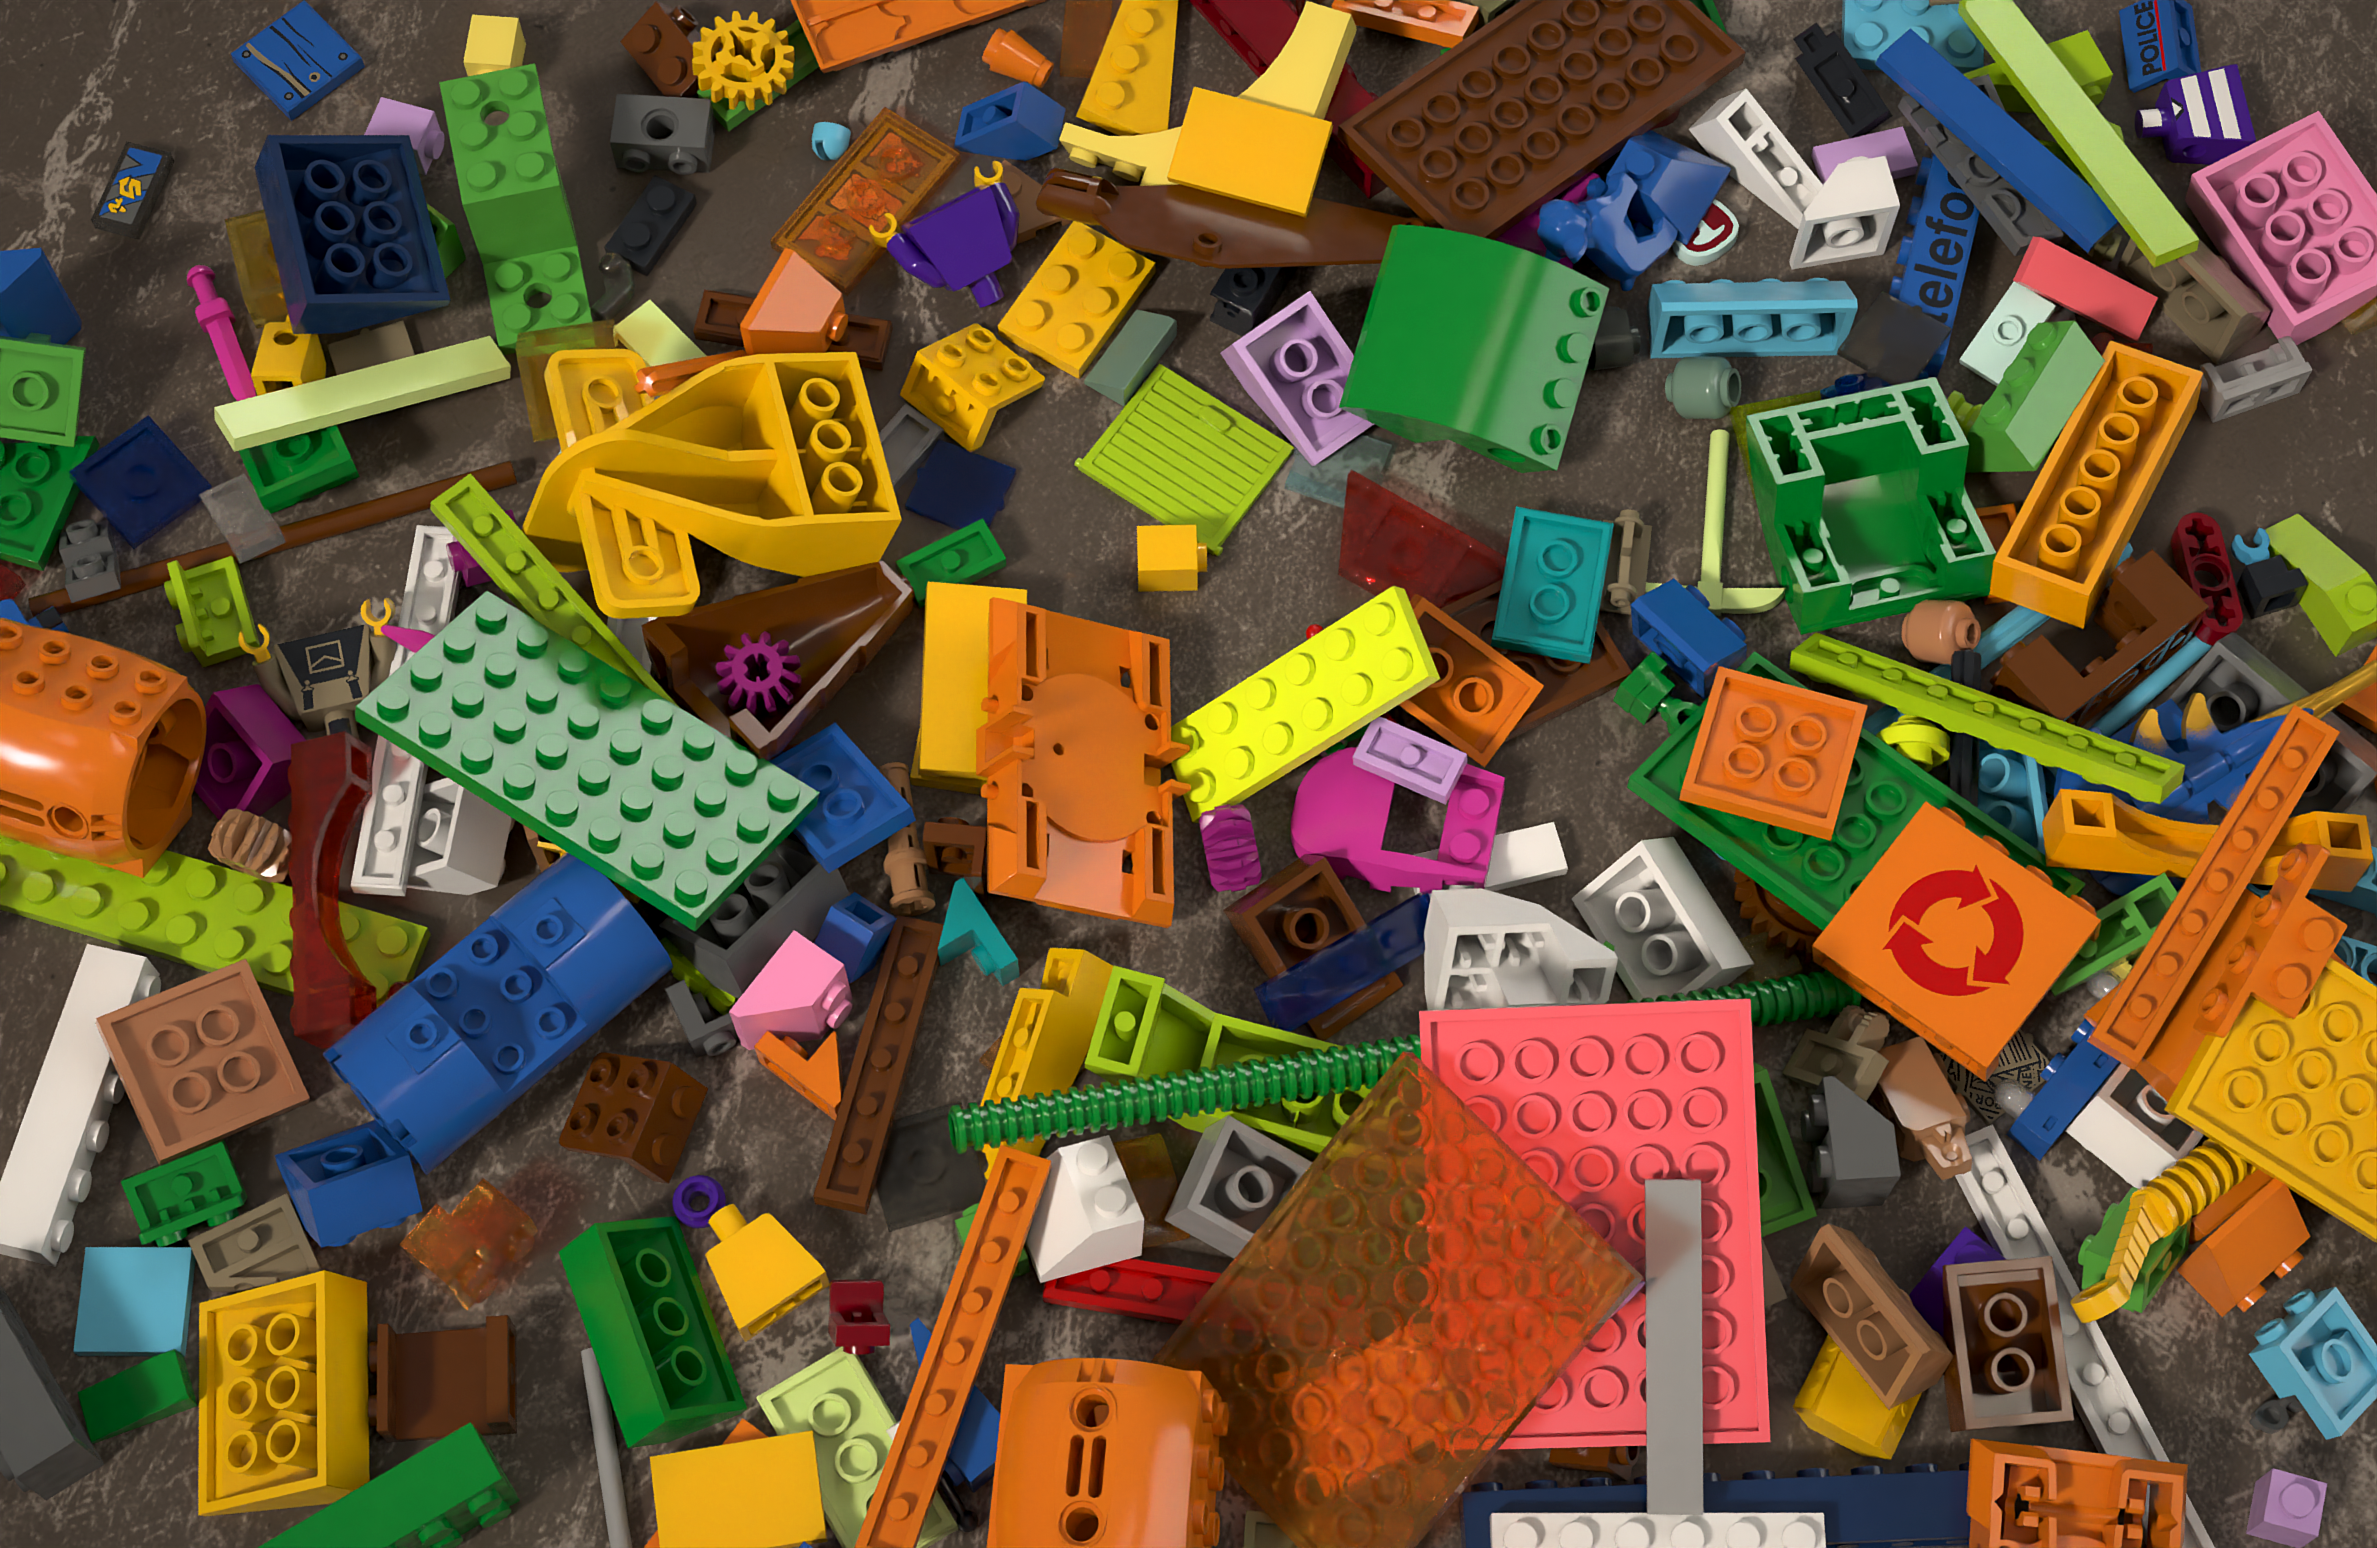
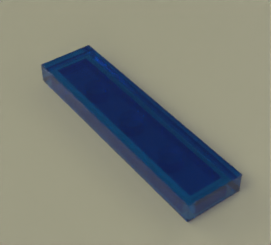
[1254,892,1430,1032]

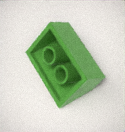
[1965,320,2105,473]

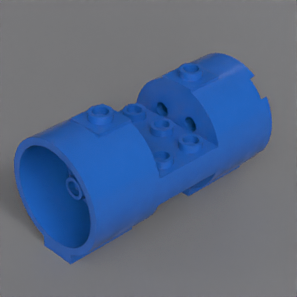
[323,852,673,1175]

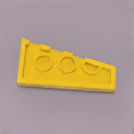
[1076,0,1178,136]

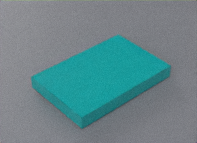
[1491,506,1614,664]

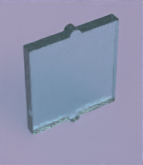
[1284,434,1392,516]

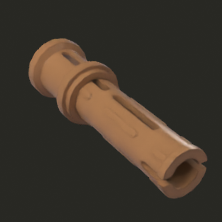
[879,762,936,916]

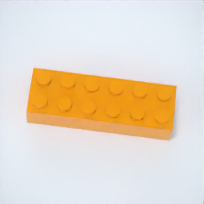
[1989,340,2203,629]

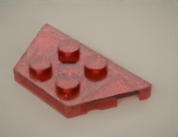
[1338,469,1507,609]

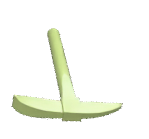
[1645,429,1785,616]

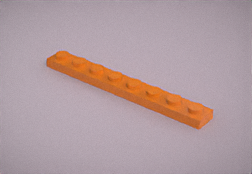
[2087,705,2340,1070]
[854,1145,1052,1548]

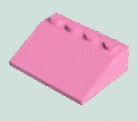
[2185,111,2377,345]

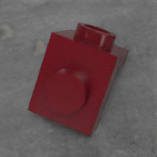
[828,1279,890,1355]

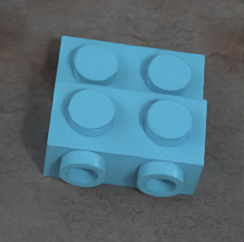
[2249,1287,2377,1440]

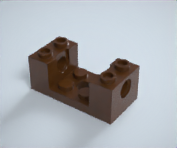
[1989,549,2209,728]

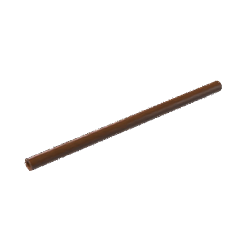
[28,460,518,617]

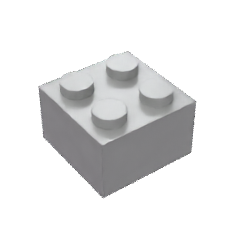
[1164,1115,1319,1270]

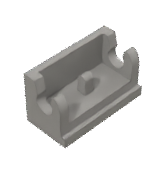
[2198,336,2312,423]

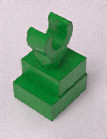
[1613,651,1699,735]

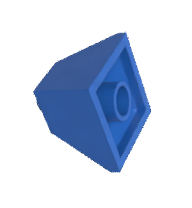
[1606,130,1731,245]

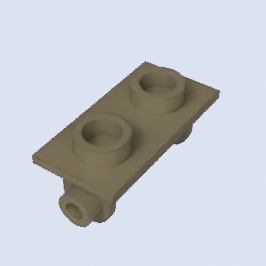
[1599,509,1652,615]

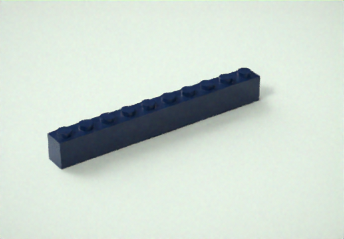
[1459,1462,2016,1548]

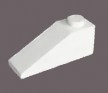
[1689,88,1823,229]

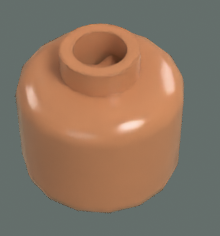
[1902,600,1981,665]

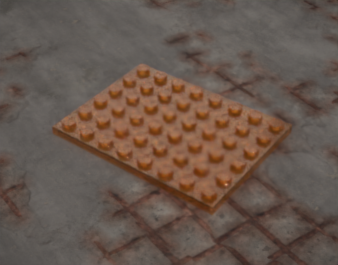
[1150,1051,1644,1548]

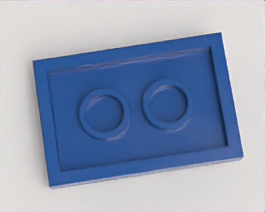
[769,723,916,873]

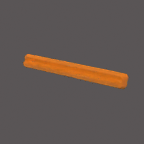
[634,350,746,397]

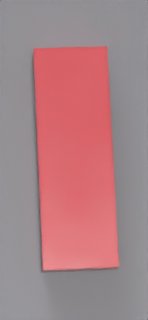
[2013,236,2158,342]

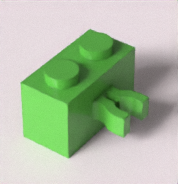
[2078,1186,2192,1313]

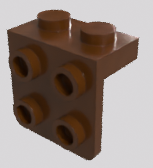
[559,1052,708,1184]

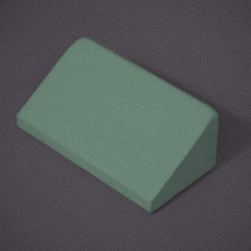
[1084,309,1177,407]

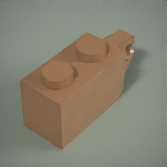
[1869,1036,1972,1180]

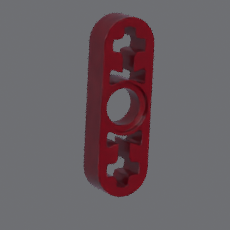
[2171,512,2243,646]

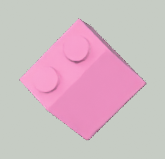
[729,930,853,1050]

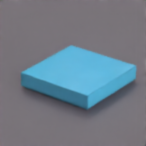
[73,1247,196,1356]

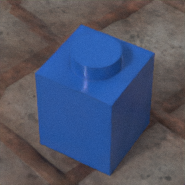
[814,892,897,983]

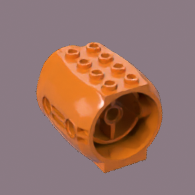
[0,618,206,878]
[987,1358,1229,1548]

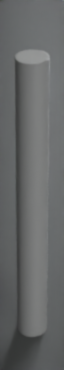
[581,1348,633,1548]

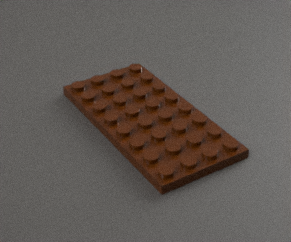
[1337,0,1746,240]

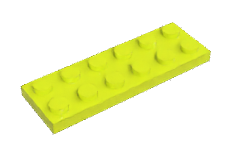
[1171,586,1440,823]

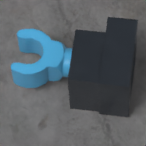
[2230,528,2308,619]

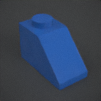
[954,81,1066,161]

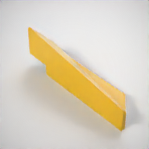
[980,948,1113,1180]

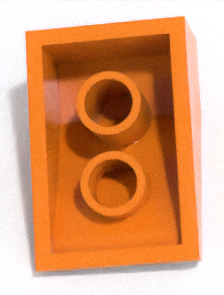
[1399,594,1544,768]

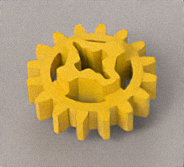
[692,11,795,111]

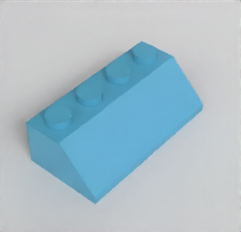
[1647,278,1858,358]

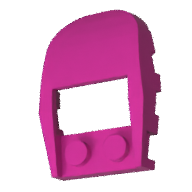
[1290,747,1505,894]

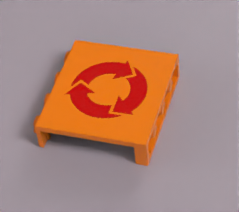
[1812,801,2101,1082]

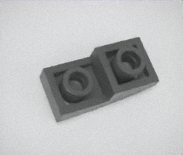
[59,519,121,603]

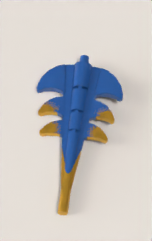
[2053,660,2377,897]

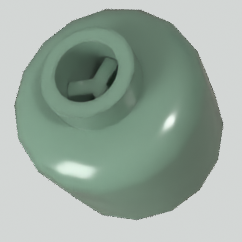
[1665,356,1741,419]

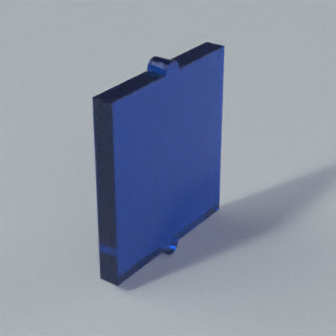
[905,439,1016,530]

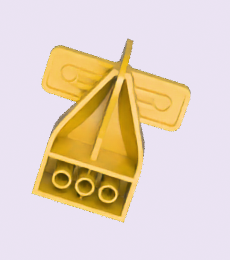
[521,349,902,619]

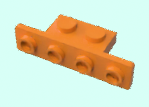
[2193,843,2348,1038]

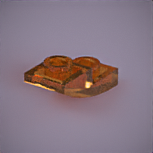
[1112,1133,1190,1249]

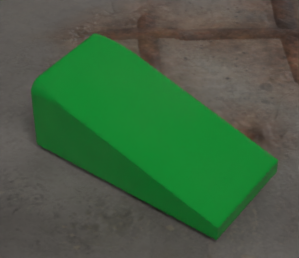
[77,1349,198,1444]

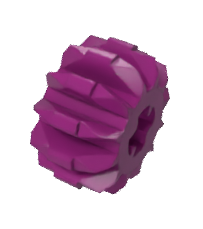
[716,631,802,717]
[1199,804,1262,892]

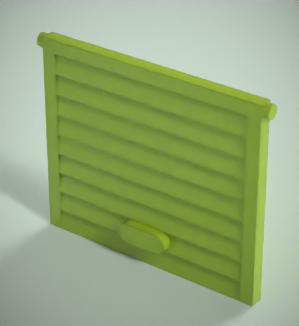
[1074,363,1294,556]

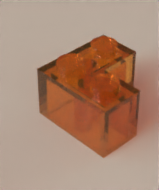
[399,1178,538,1311]

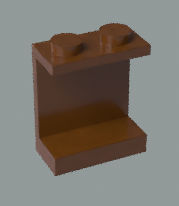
[368,1315,517,1443]

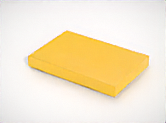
[1167,87,1333,217]
[650,1430,828,1548]

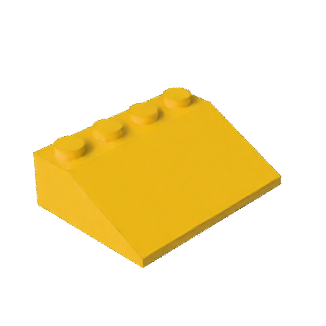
[198,1270,370,1516]

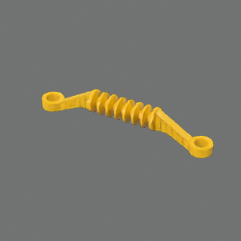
[2070,1138,2258,1323]

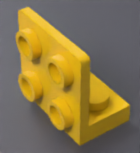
[900,323,1045,452]

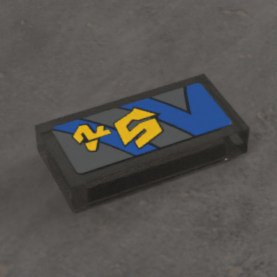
[91,141,174,240]

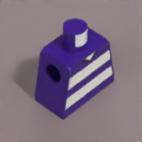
[2135,64,2256,165]

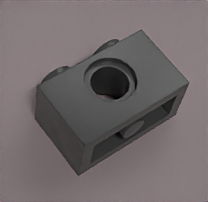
[610,94,716,175]

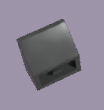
[1800,1076,1901,1209]

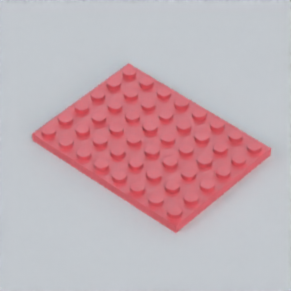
[1419,998,1770,1451]

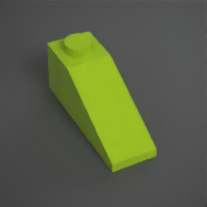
[1963,30,2113,113]
[2265,514,2377,657]

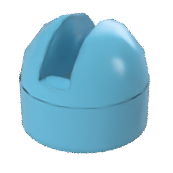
[811,122,851,161]

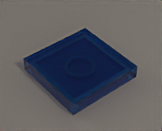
[69,415,213,549]

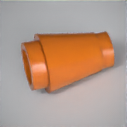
[982,28,1054,88]

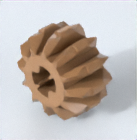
[208,809,301,883]

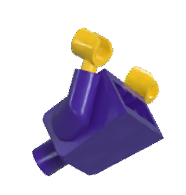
[869,161,1020,308]

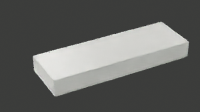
[1413,822,1568,909]

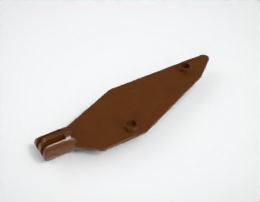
[1036,167,1429,269]

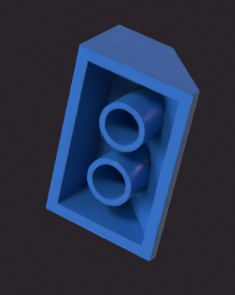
[0,248,82,345]

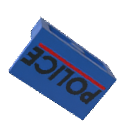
[2119,0,2201,93]

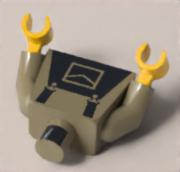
[238,597,397,750]

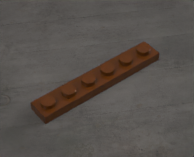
[813,915,944,1215]

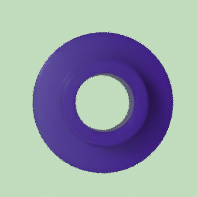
[673,1175,726,1228]

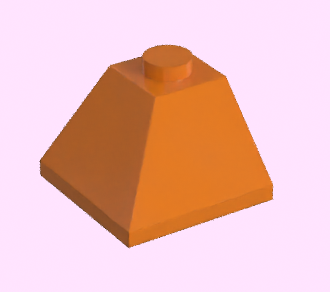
[740,247,848,356]

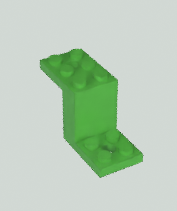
[439,63,596,355]

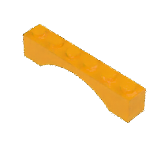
[2042,789,2374,892]

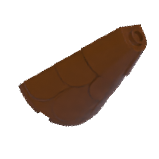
[641,561,915,761]

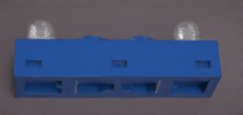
[1994,970,2124,1161]

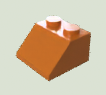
[2177,1178,2311,1318]

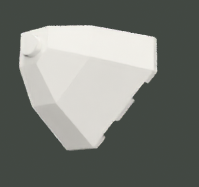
[1424,888,1618,1010]

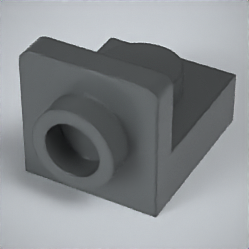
[665,980,738,1058]

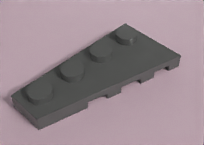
[1898,74,2064,256]

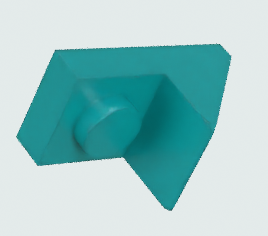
[938,878,1020,987]

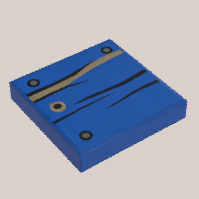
[231,0,365,121]

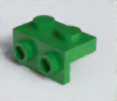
[121,1139,248,1247]

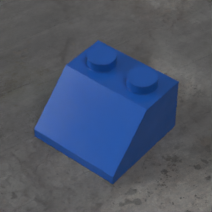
[1631,578,1747,700]
[275,1120,423,1248]

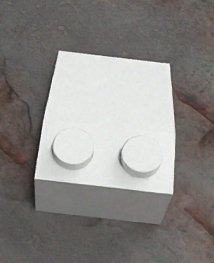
[2065,1062,2203,1189]

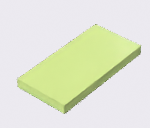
[756,1347,959,1548]

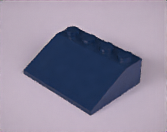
[254,135,451,334]

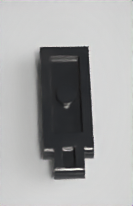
[1793,22,1893,138]

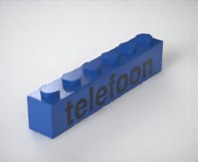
[1876,143,1980,379]

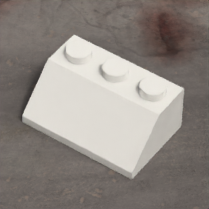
[1572,837,1754,1002]

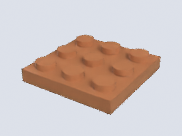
[95,959,310,1165]

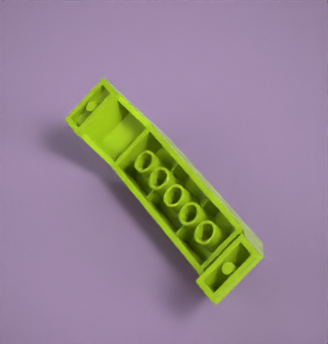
[1085,965,1427,1192]

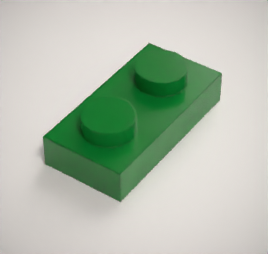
[895,518,1006,609]

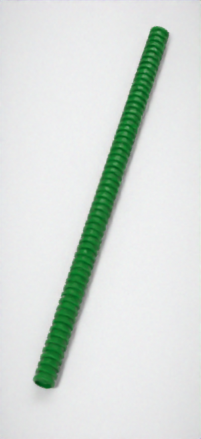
[948,970,1862,1154]

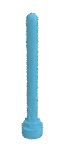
[2042,636,2212,795]

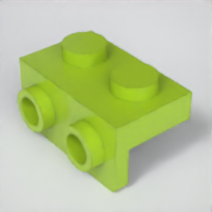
[164,556,260,667]

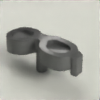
[2249,1395,2304,1434]

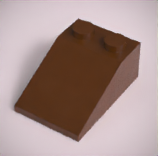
[1223,854,1404,1041]
[1943,1256,2074,1432]

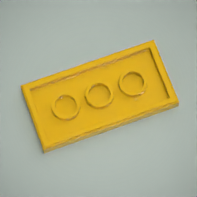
[918,582,1027,780]

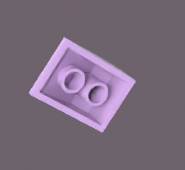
[1220,291,1374,467]

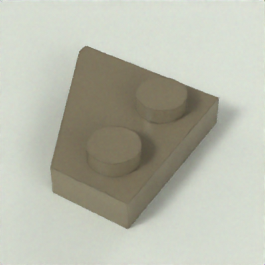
[188,1193,323,1292]

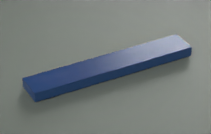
[1875,28,2119,253]

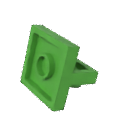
[0,332,86,447]

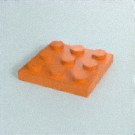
[1679,666,1868,841]

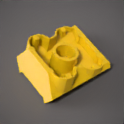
[1793,1334,1922,1460]

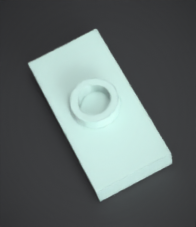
[1959,282,2056,386]

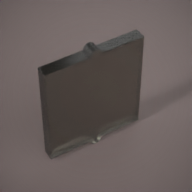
[1837,291,1952,385]

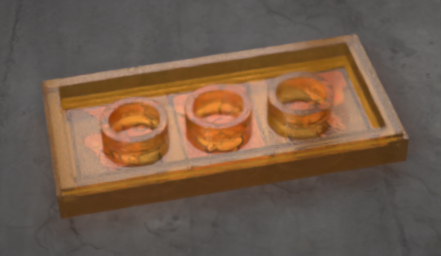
[770,107,961,296]

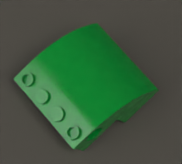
[1339,225,1609,473]
[1746,377,1996,635]

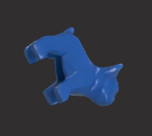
[1537,172,1677,292]

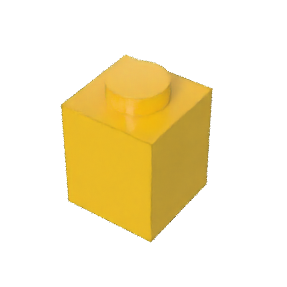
[1137,525,1207,592]

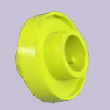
[1876,715,1950,772]

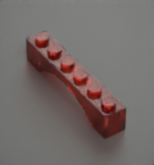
[288,731,377,1049]

